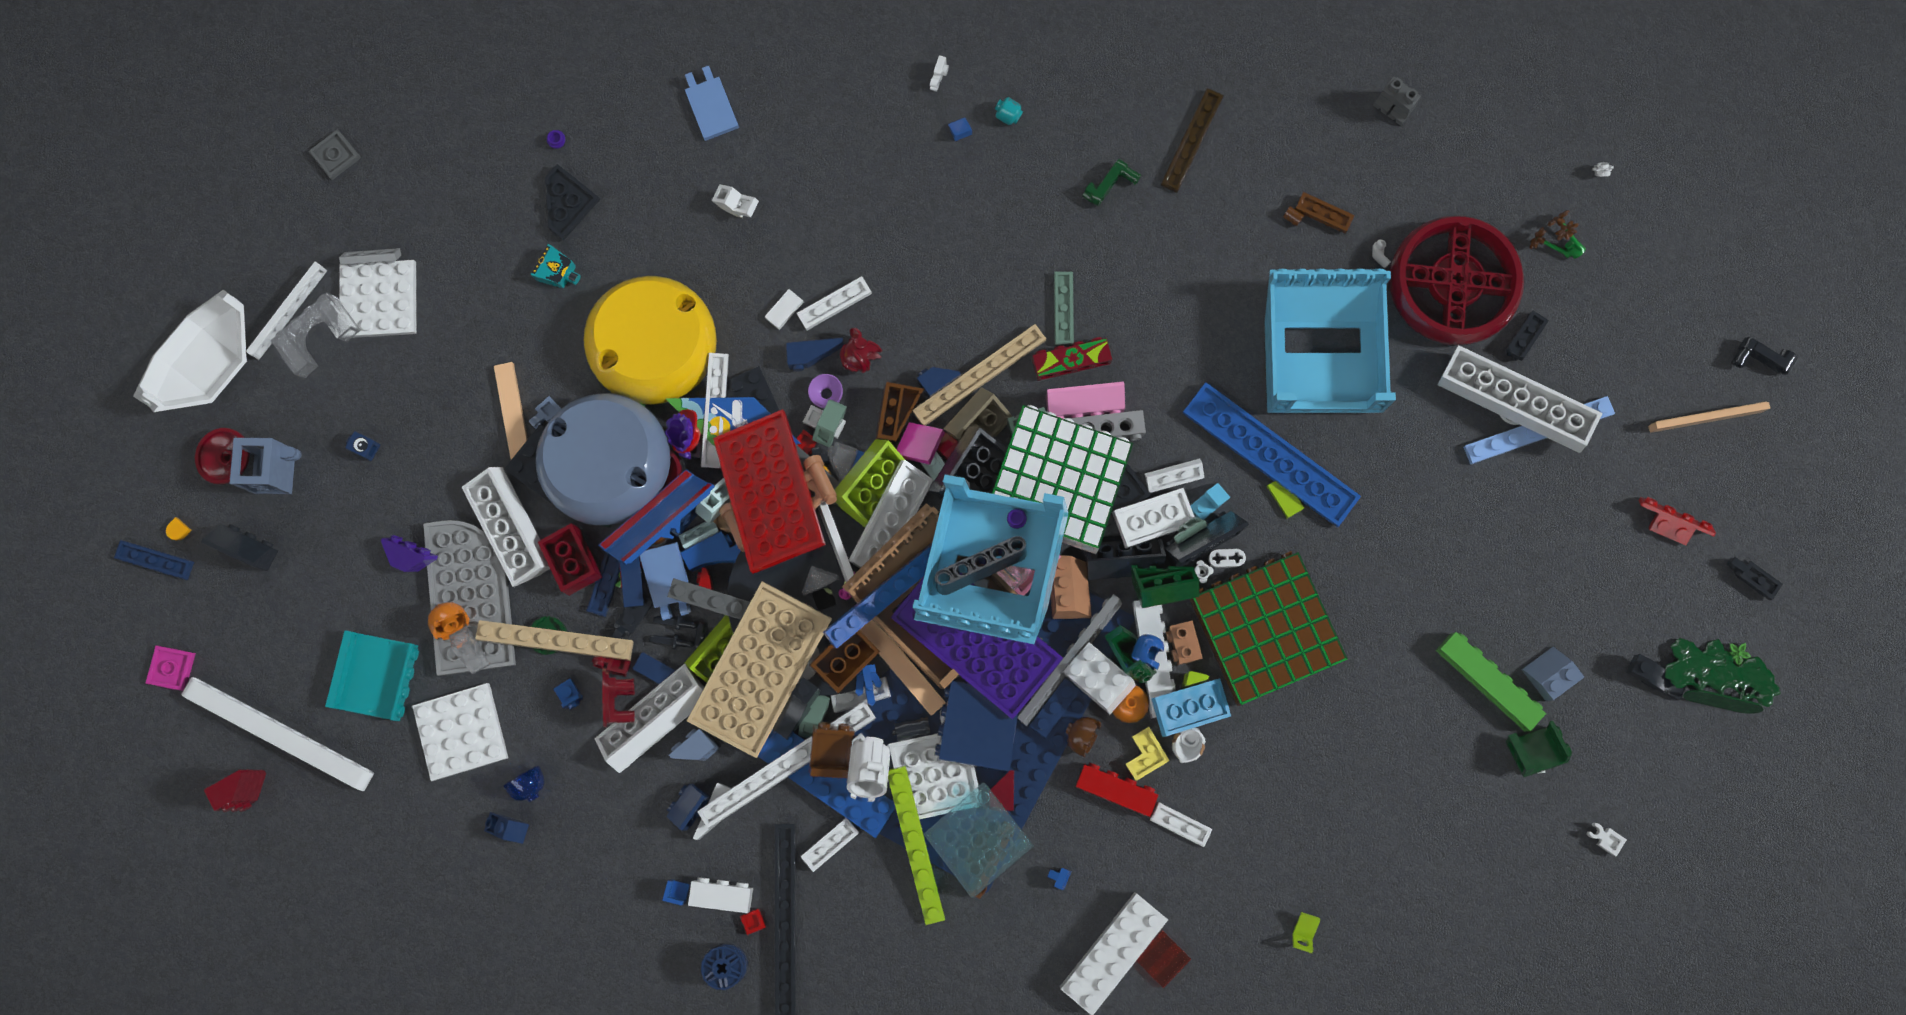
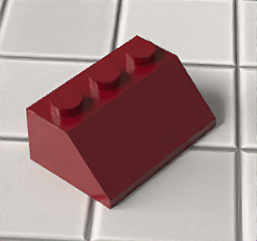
[204,769,266,812]

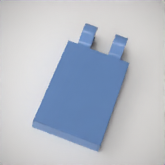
[685,66,739,141]
[640,542,691,620]

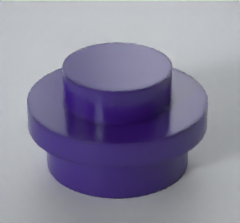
[547,130,566,149]
[1007,509,1027,529]

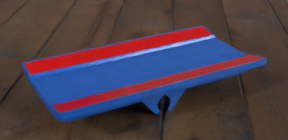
[599,469,715,565]

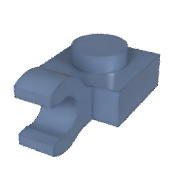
[529,396,561,429]

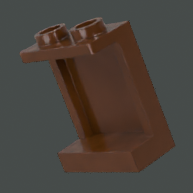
[809,722,855,778]

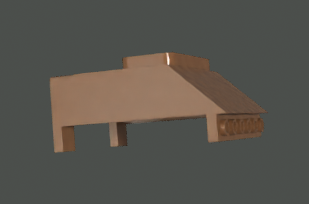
[842,503,1017,689]

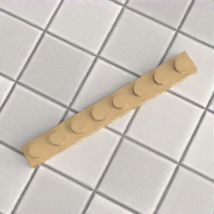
[912,324,1046,426]
[475,620,634,661]

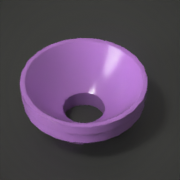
[808,374,843,408]

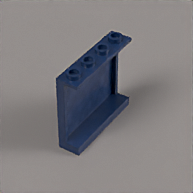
[934,681,1018,773]

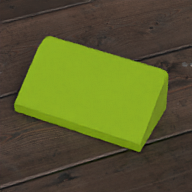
[1182,671,1209,688]

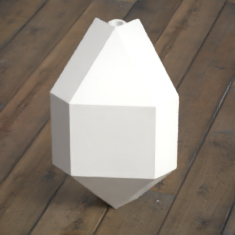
[133,290,247,412]

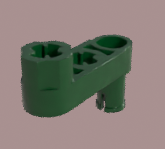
[1082,159,1141,206]

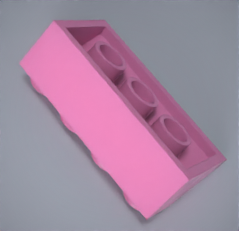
[1046,382,1125,419]

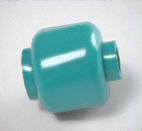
[994,97,1023,125]

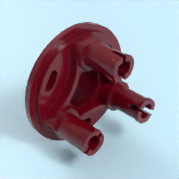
[602,668,635,728]

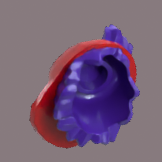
[665,409,701,459]

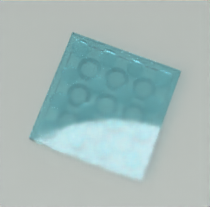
[924,783,1034,898]

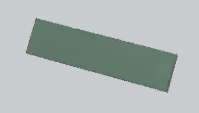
[1054,272,1074,346]

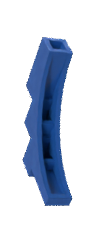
[681,531,741,572]

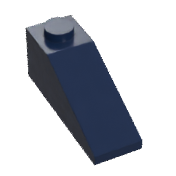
[786,338,844,372]

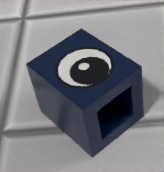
[345,431,381,461]

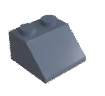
[1521,647,1584,701]

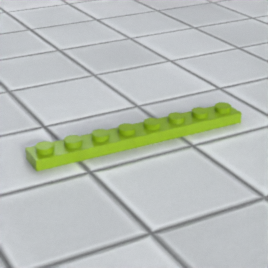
[888,765,945,925]

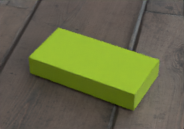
[1267,481,1304,519]

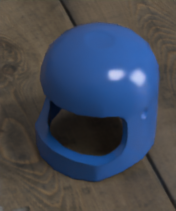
[1131,634,1164,670]

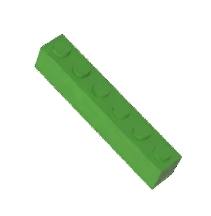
[1435,632,1546,732]

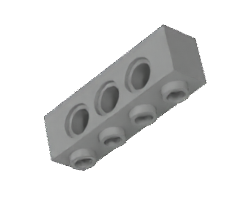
[1069,410,1146,441]

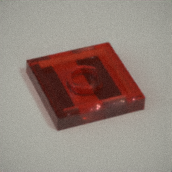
[1136,930,1191,988]

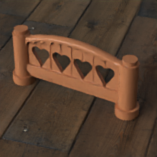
[719,455,837,552]

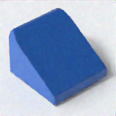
[948,118,972,141]

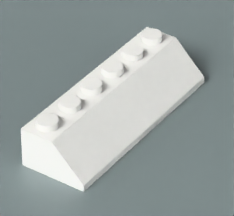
[462,467,550,587]
[595,664,705,773]

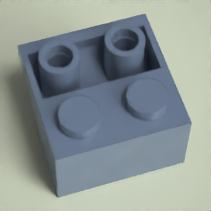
[669,729,720,761]

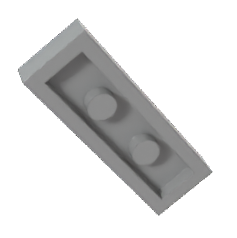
[339,248,401,267]

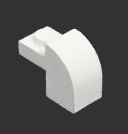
[712,184,759,218]

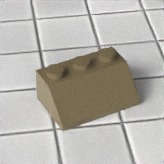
[944,387,1013,442]

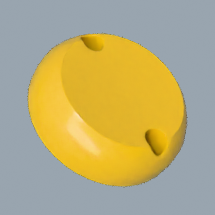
[584,276,717,404]

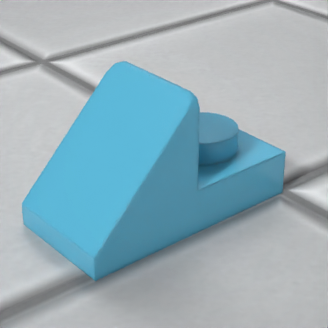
[1190,483,1230,520]

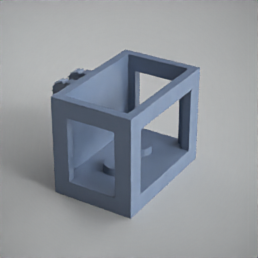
[230,438,302,494]

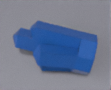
[855,665,882,706]

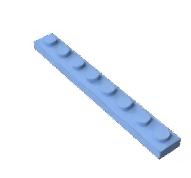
[1464,396,1615,465]

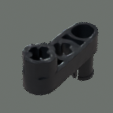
[1731,337,1798,375]

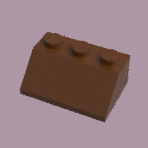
[809,630,880,693]

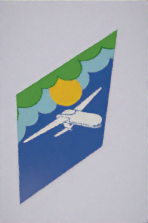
[665,397,801,446]

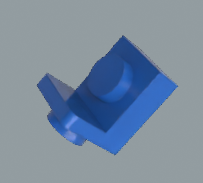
[554,679,583,710]

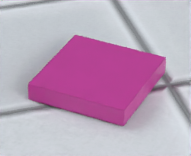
[896,422,944,464]
[145,646,196,691]

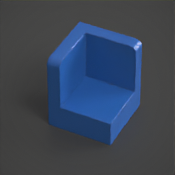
[662,880,691,905]

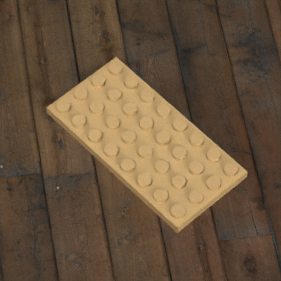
[687,581,832,758]

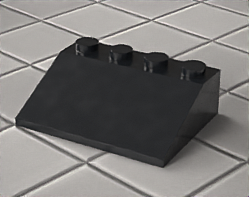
[928,426,1007,501]
[1164,511,1249,567]

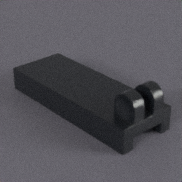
[1505,310,1549,361]

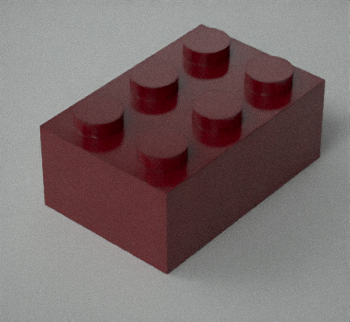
[538,523,603,596]

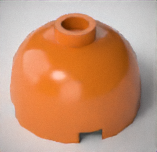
[428,602,470,640]
[1112,685,1149,723]

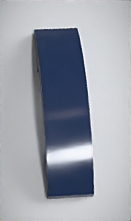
[619,556,644,608]

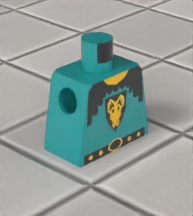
[531,244,580,288]

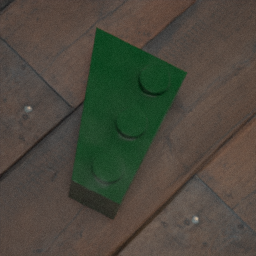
[1131,565,1199,609]

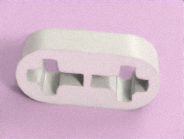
[1208,549,1246,568]

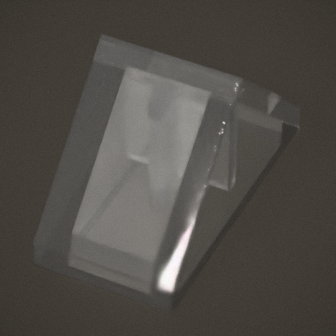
[802,566,839,597]

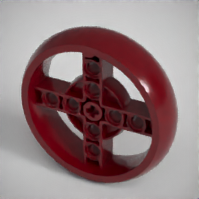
[1389,216,1524,345]

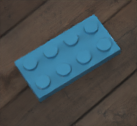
[1151,678,1231,737]

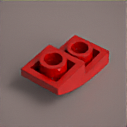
[697,568,714,590]

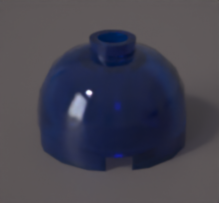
[503,765,545,802]

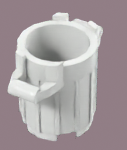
[847,737,890,802]

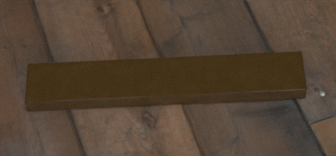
[1161,88,1224,193]

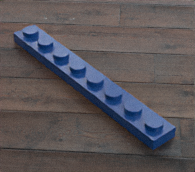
[823,542,933,648]

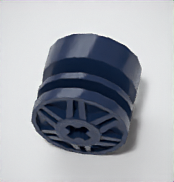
[701,944,748,990]

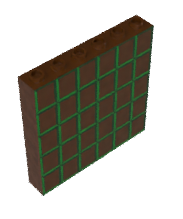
[1190,551,1348,706]

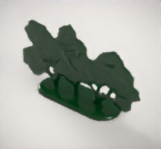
[1665,638,1781,714]

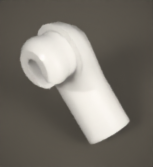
[1372,240,1391,269]

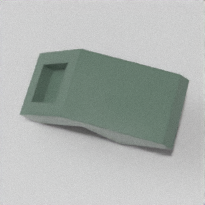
[812,399,847,447]
[798,696,830,738]

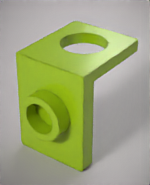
[1292,912,1320,953]

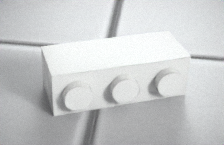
[688,877,753,913]

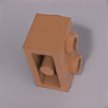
[1166,621,1203,665]

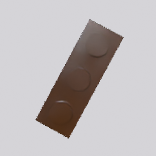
[1295,192,1355,234]

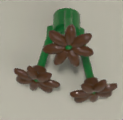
[1530,210,1586,259]

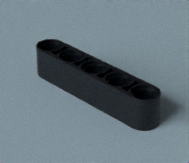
[935,536,1027,595]

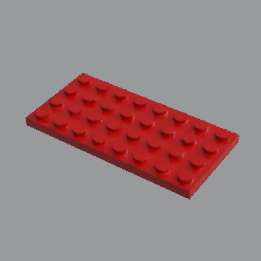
[713,409,826,574]

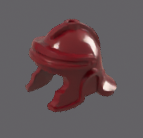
[840,327,882,374]

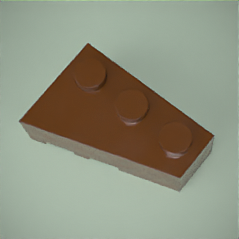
[875,382,924,445]

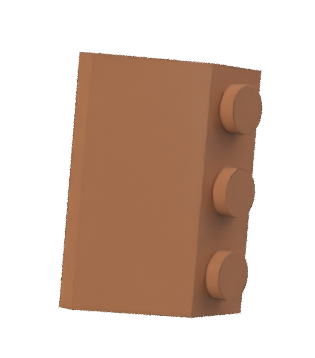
[1050,556,1092,619]

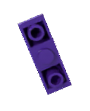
[381,535,438,572]

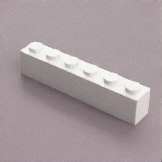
[1132,600,1175,718]

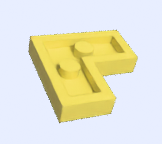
[1125,727,1170,781]

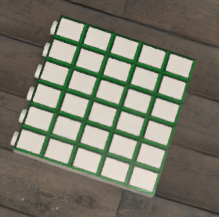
[992,405,1133,554]

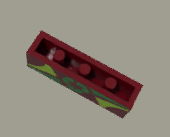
[1032,337,1112,381]

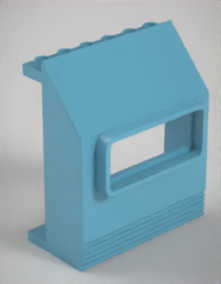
[1265,268,1396,413]
[913,475,1068,644]

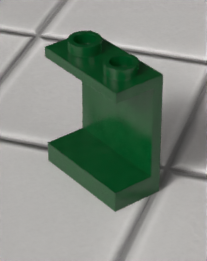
[1105,625,1157,683]
[1506,721,1572,778]

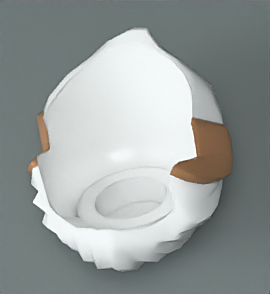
[1172,728,1206,763]

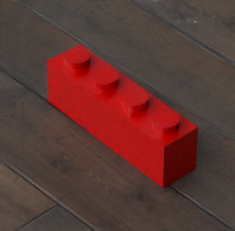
[1075,762,1158,817]

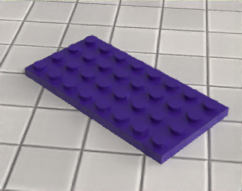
[891,573,1063,720]

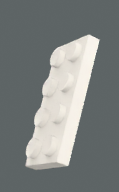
[1112,488,1194,548]

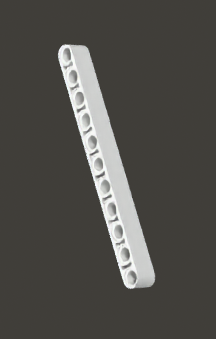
[181,677,374,791]

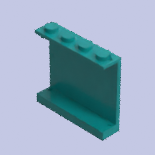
[325,630,419,721]

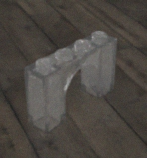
[270,293,361,378]

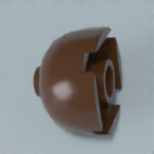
[1065,717,1102,758]

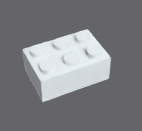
[1063,642,1136,714]

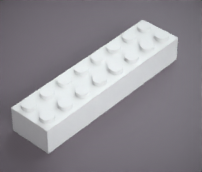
[1437,345,1603,453]

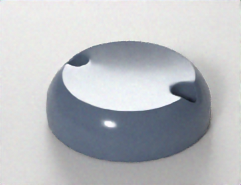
[536,393,670,525]

